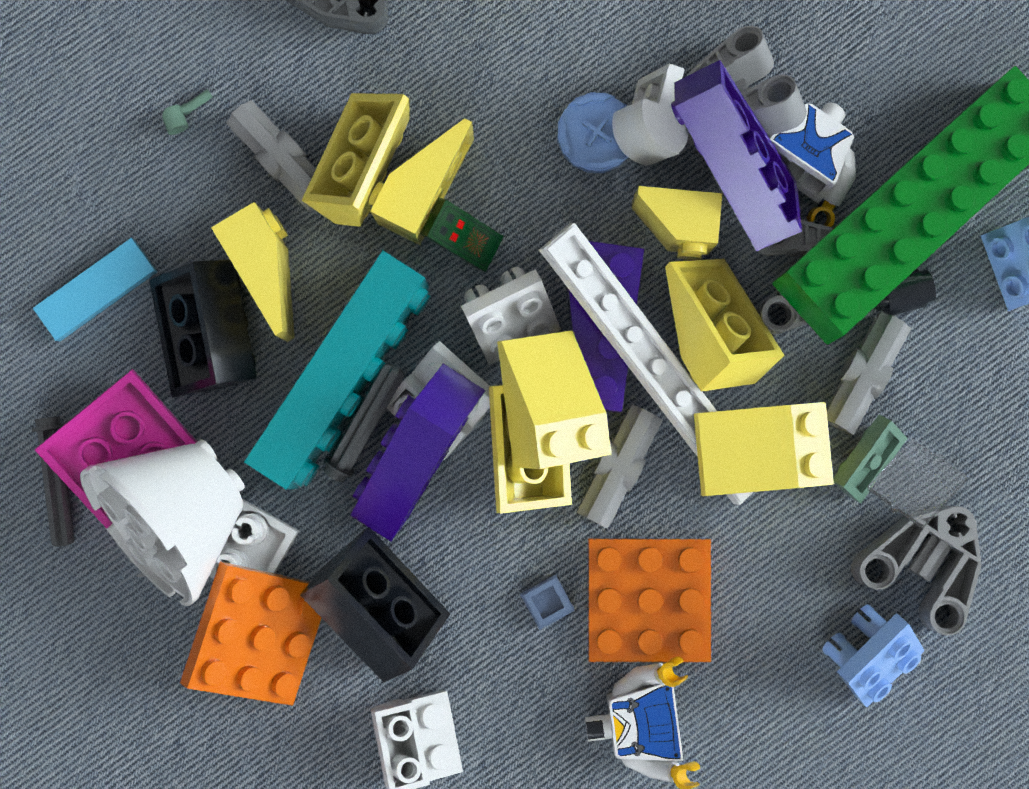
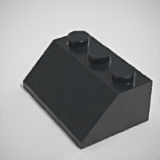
[149,259,257,398]
[300,527,450,682]

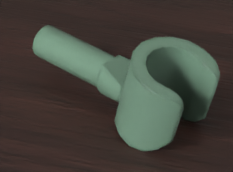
[162,89,213,135]

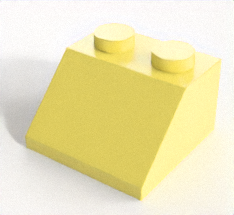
[632,186,722,260]

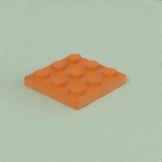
[588,538,711,662]
[180,561,321,706]

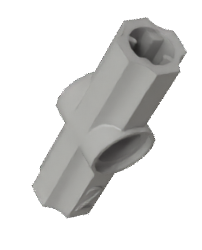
[226,100,316,213]
[826,312,912,435]
[576,404,663,529]

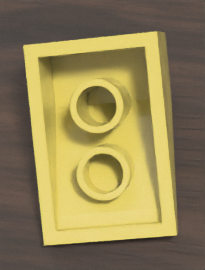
[368,118,474,245]
[211,202,294,342]
[665,259,785,392]
[497,330,611,469]
[694,402,834,496]

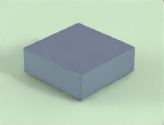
[520,574,575,630]

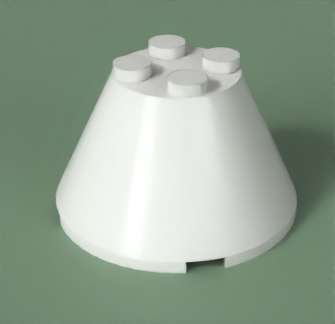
[80,439,245,606]

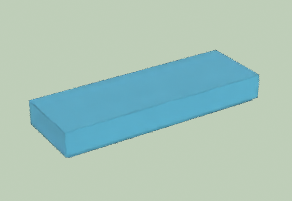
[33,238,158,342]

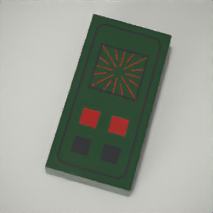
[420,197,504,272]

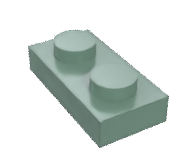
[833,414,908,504]

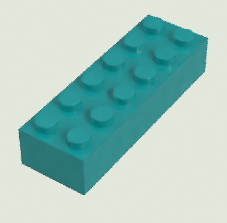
[244,250,431,490]

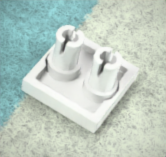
[461,267,561,365]
[209,499,299,579]

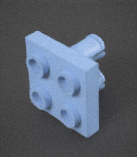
[981,217,1029,311]
[822,604,924,707]

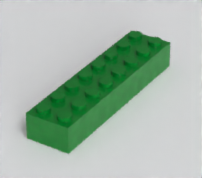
[772,66,1029,345]

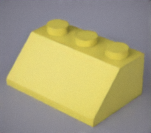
[302,93,410,227]
[489,384,572,514]

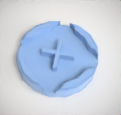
[557,92,629,173]

